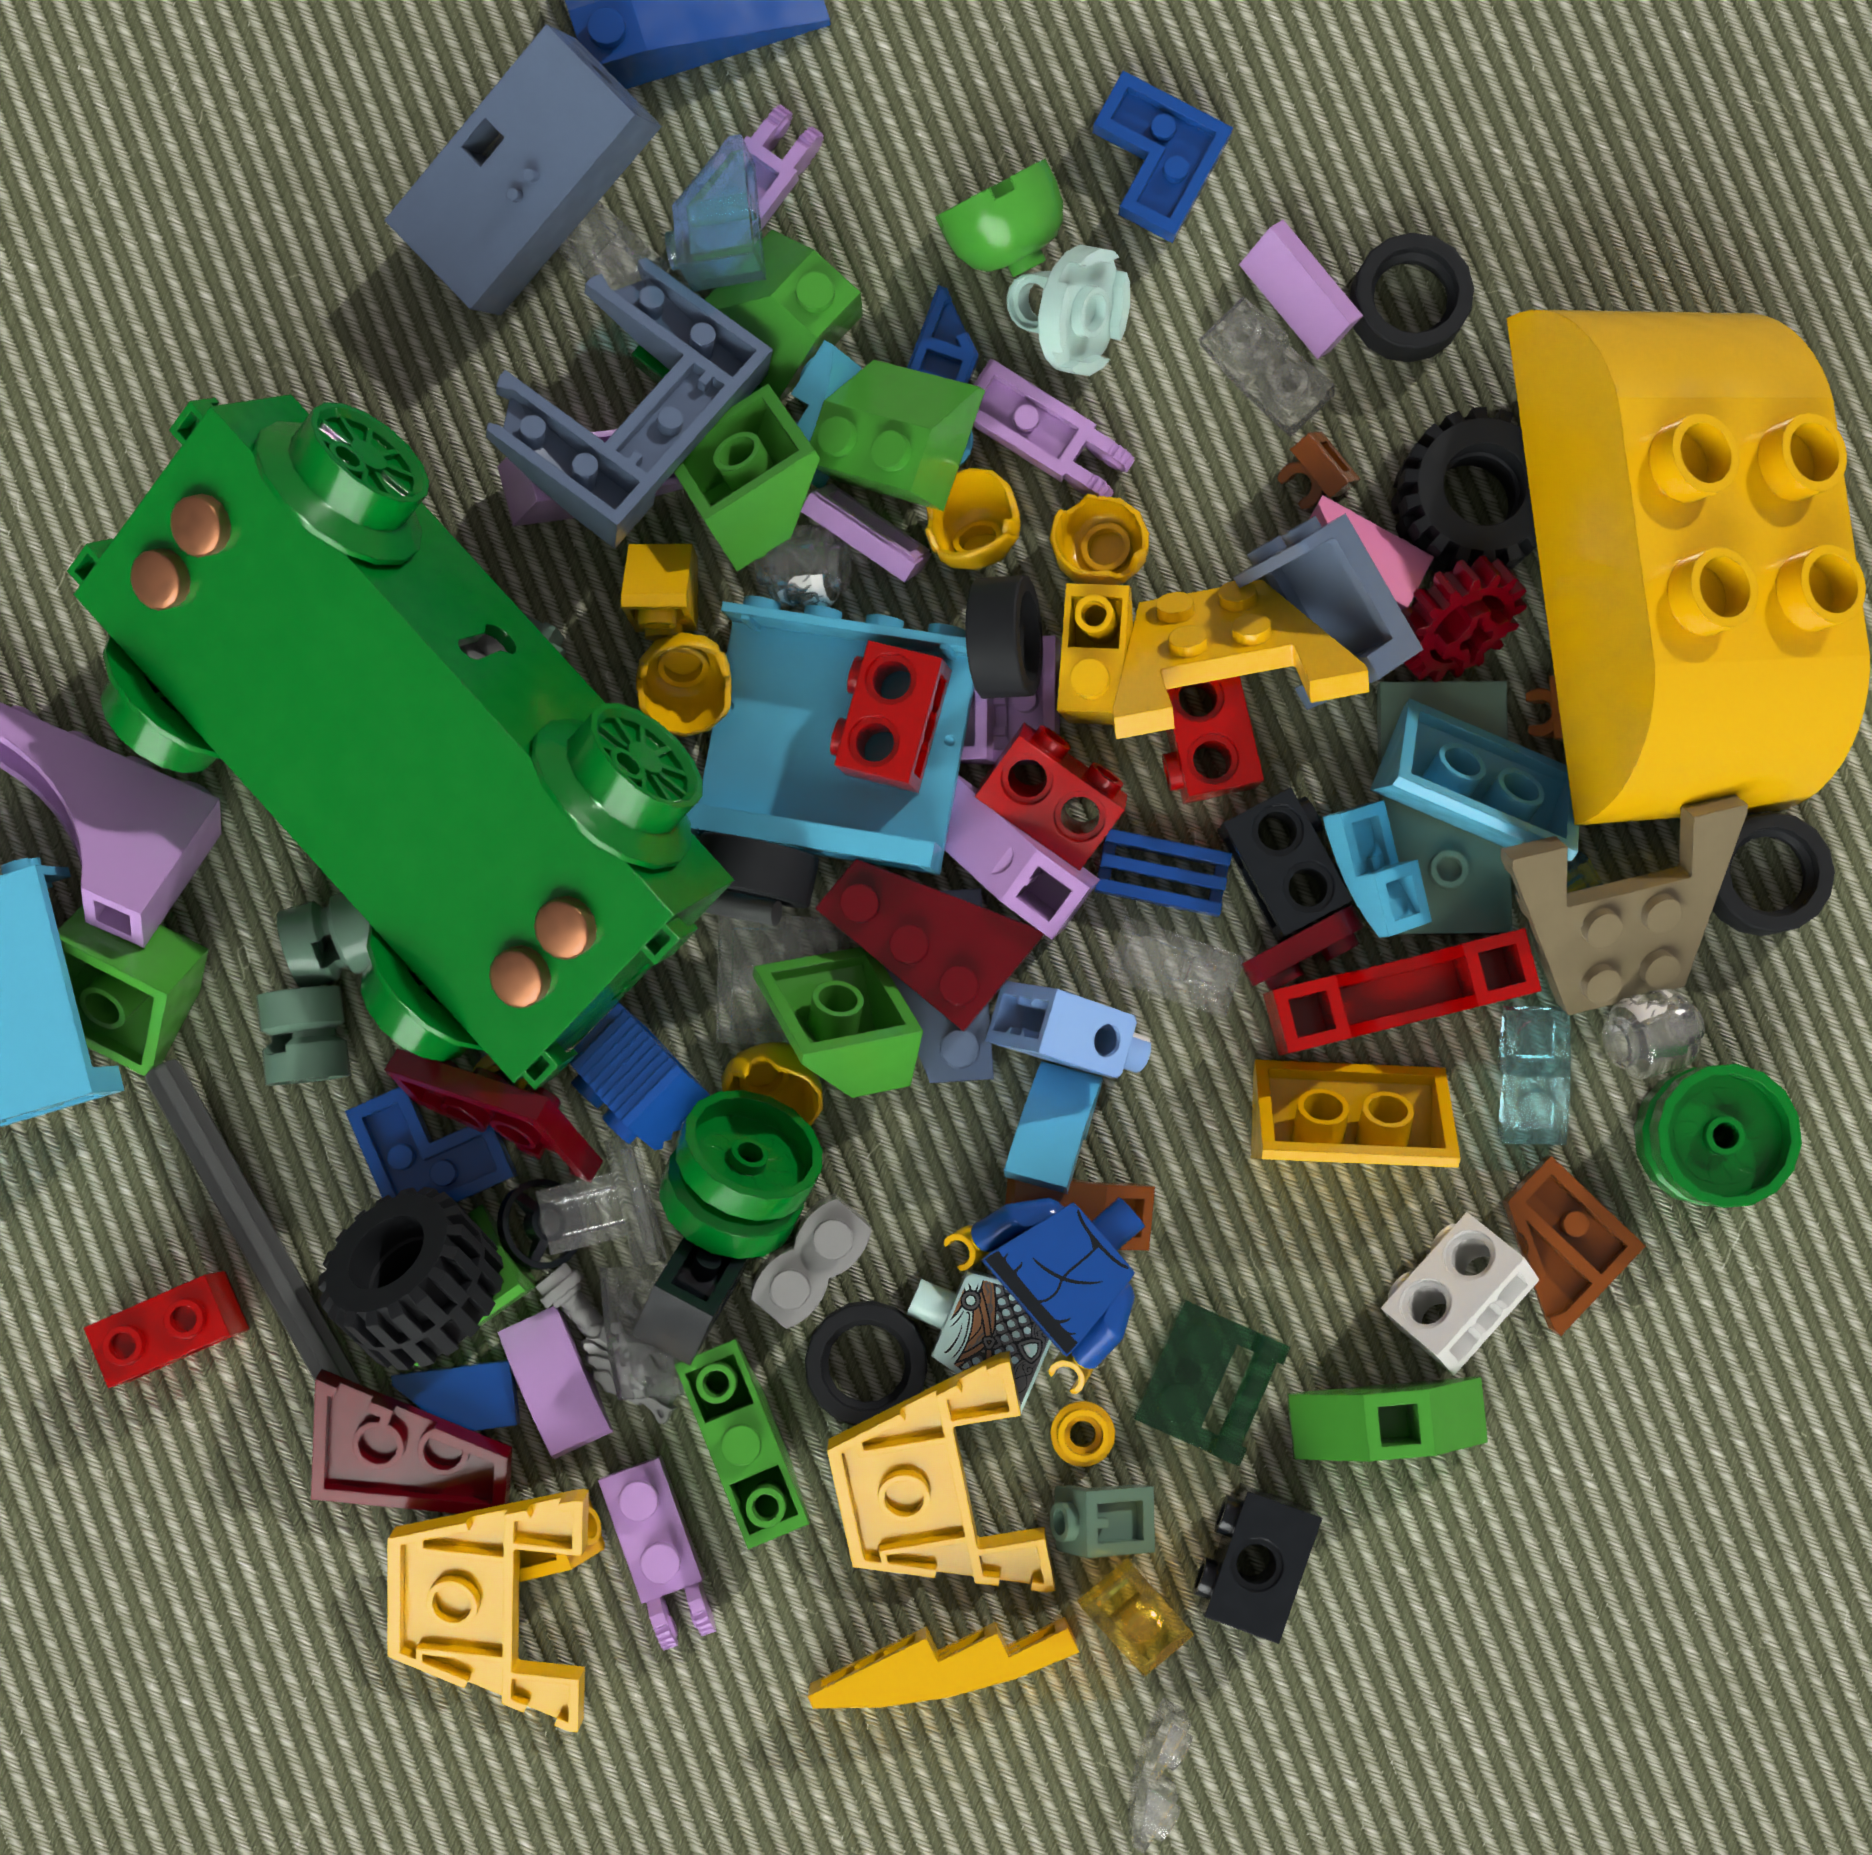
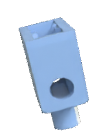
[985,981,1151,1079]

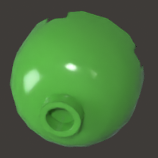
[935,158,1063,277]

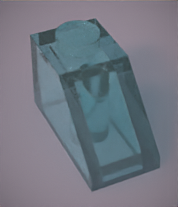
[665,134,766,292]

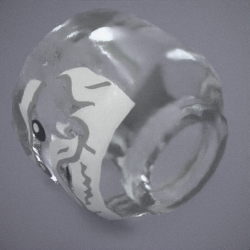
[755,525,852,607]
[1602,988,1705,1079]

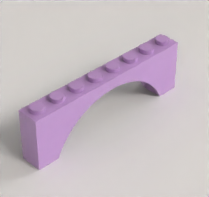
[0,702,222,948]

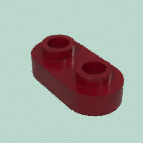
[1240,904,1365,991]

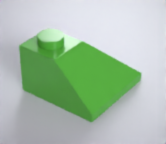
[705,230,863,401]
[752,947,923,1098]

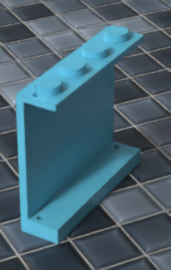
[687,596,974,875]
[0,857,125,1127]

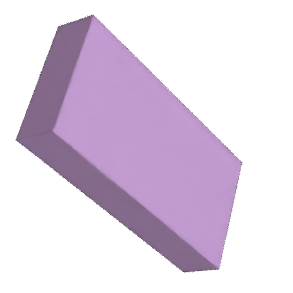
[1239,220,1363,360]
[801,484,931,582]

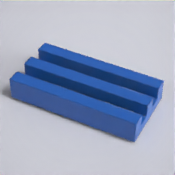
[1094,829,1232,917]

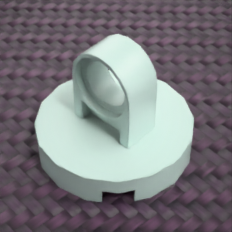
[1007,244,1130,376]

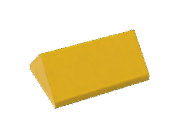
[1251,1059,1461,1168]

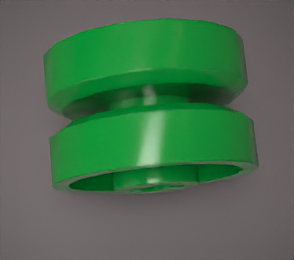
[1634,1064,1802,1208]
[659,1090,822,1259]

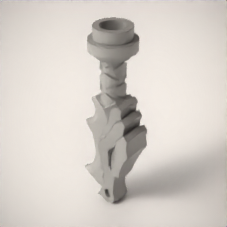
[535,1263,680,1424]

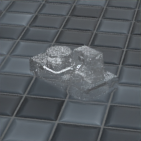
[556,201,673,291]
[1103,916,1246,1018]

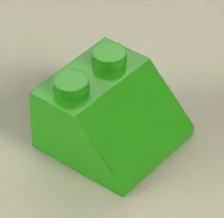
[810,360,985,511]
[674,384,820,572]
[58,905,209,1076]

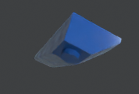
[565,0,831,89]

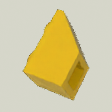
[621,544,698,641]
[1057,583,1133,725]

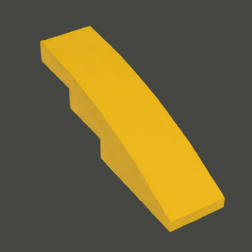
[807,1617,1079,1709]

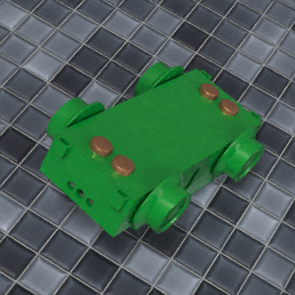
[67,394,735,1090]

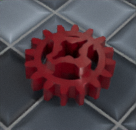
[1401,556,1527,682]

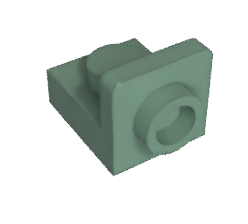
[1050,1484,1155,1558]

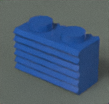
[569,1003,710,1151]

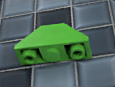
[674,1339,810,1550]
[1287,1376,1488,1462]

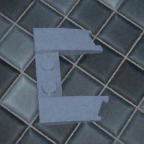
[486,257,773,549]

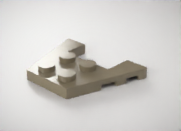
[1501,794,1748,1016]

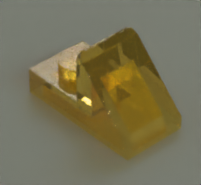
[1077,1555,1194,1677]

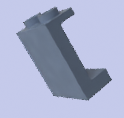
[1233,513,1424,710]

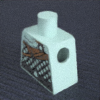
[906,1269,1051,1413]

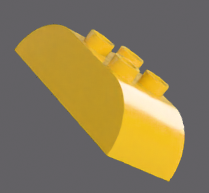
[1506,310,1870,825]

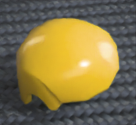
[925,468,1020,570]
[1049,494,1149,585]
[636,632,731,737]
[721,1042,823,1126]

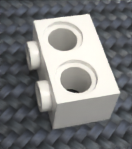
[1381,1212,1540,1376]

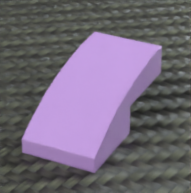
[497,1306,613,1459]

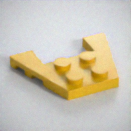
[1112,580,1369,739]
[827,1351,1055,1593]
[387,1489,589,1732]

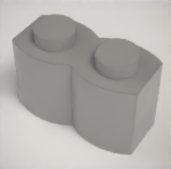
[751,1193,872,1329]

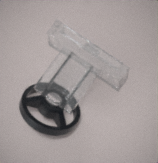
[497,1137,667,1270]

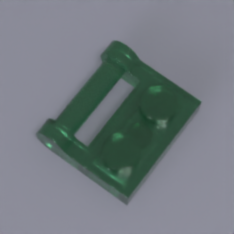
[1132,1299,1291,1466]

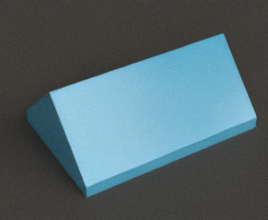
[1370,698,1579,862]

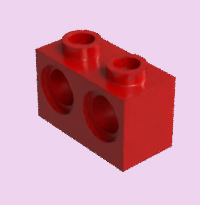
[830,640,952,793]
[1162,676,1264,805]
[975,722,1128,871]
[84,1271,250,1388]

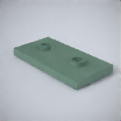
[1377,681,1512,935]

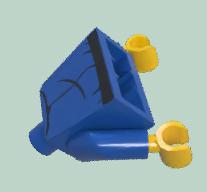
[943,1197,1145,1394]

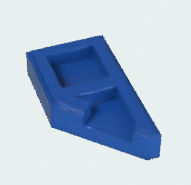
[907,285,979,384]
[391,1359,520,1431]

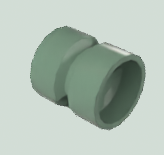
[277,892,371,988]
[256,986,351,1086]

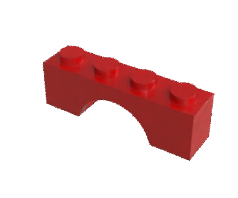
[1263,928,1542,1056]

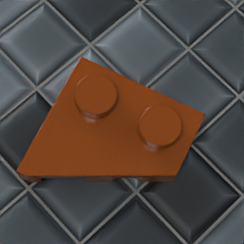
[1502,1156,1646,1336]

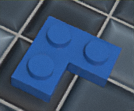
[1092,71,1233,243]
[345,1087,518,1203]

